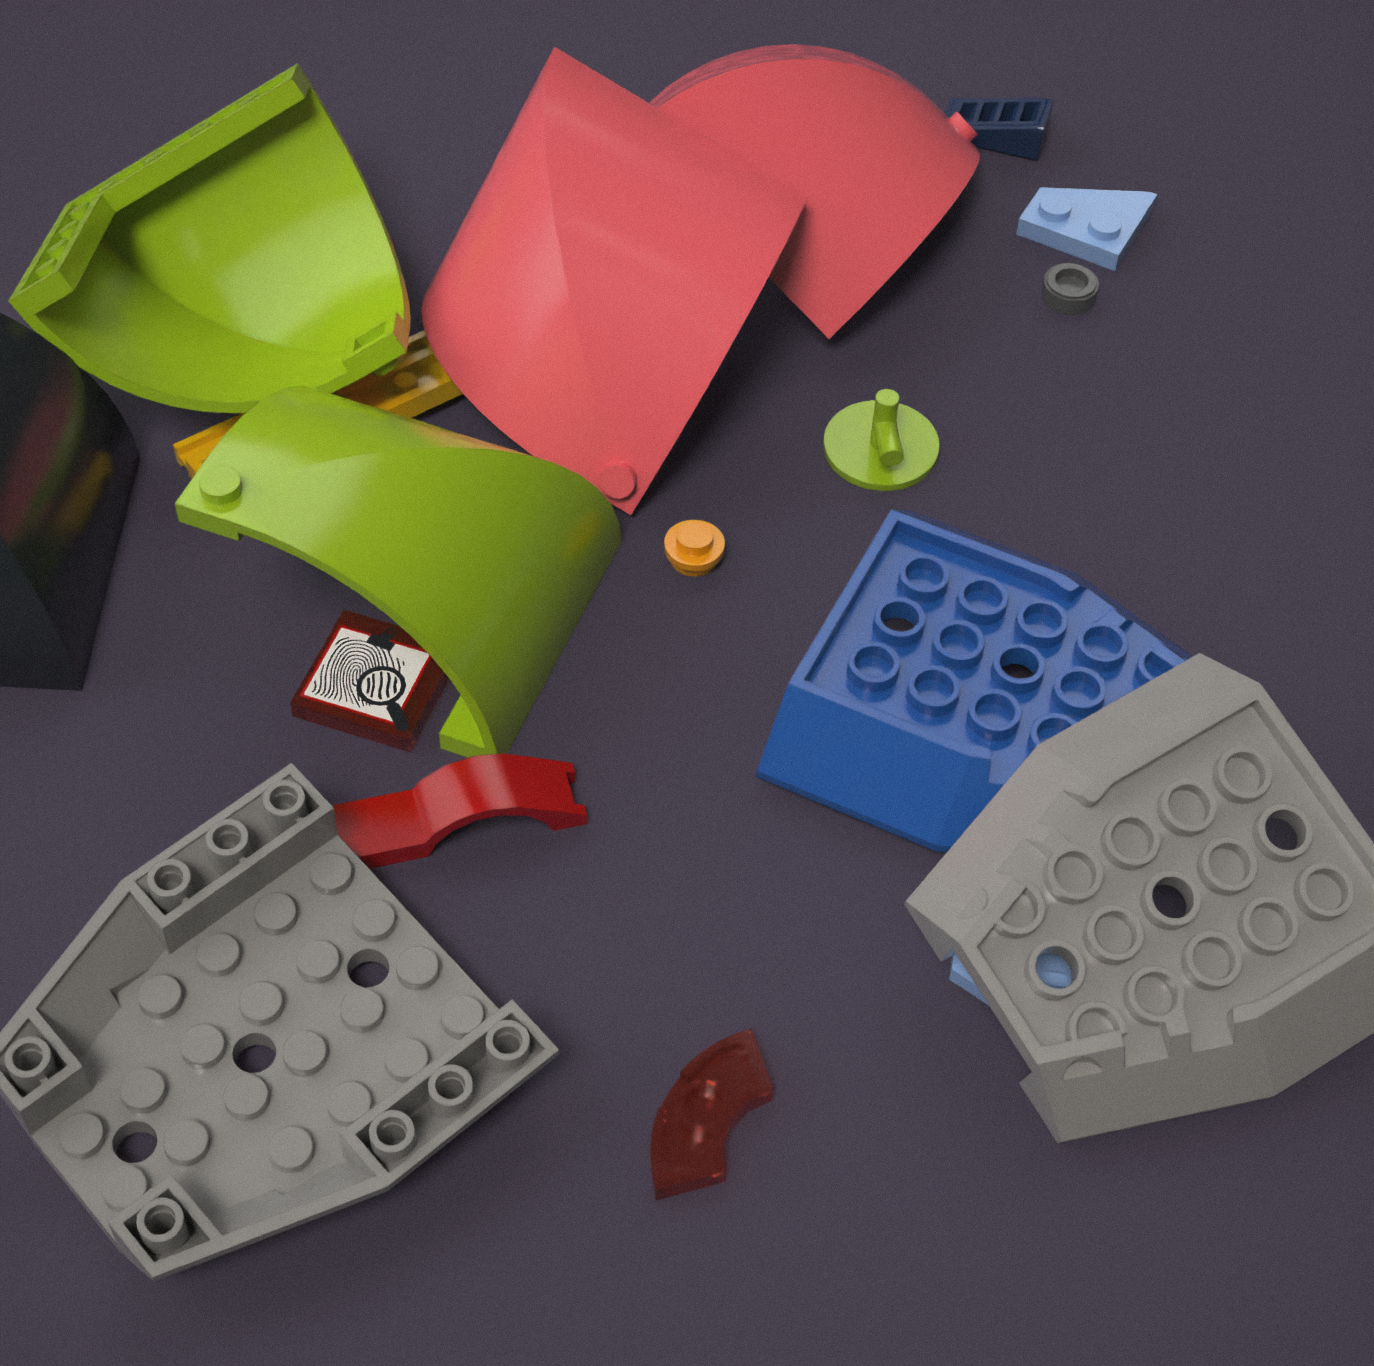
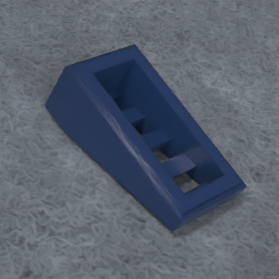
[945,97,1054,160]

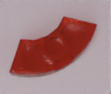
[650,1028,773,1201]

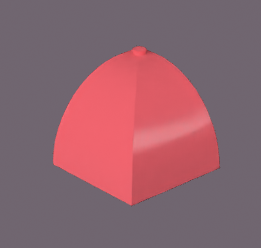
[649,44,980,339]
[421,47,807,515]

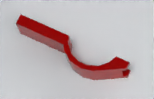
[332,753,588,869]

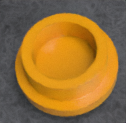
[664,520,725,577]

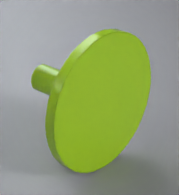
[823,389,940,491]

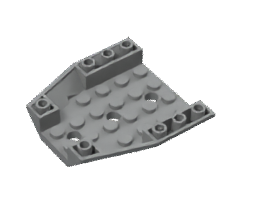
[904,653,1374,1144]
[0,763,559,1282]

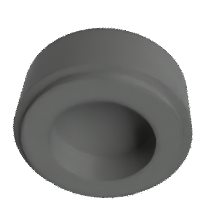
[1041,263,1099,315]

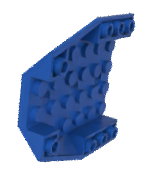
[756,509,1193,853]

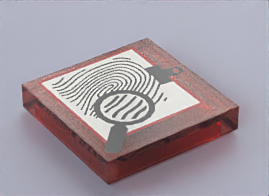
[290,609,449,752]

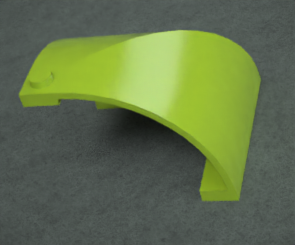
[8,63,411,413]
[175,386,622,758]

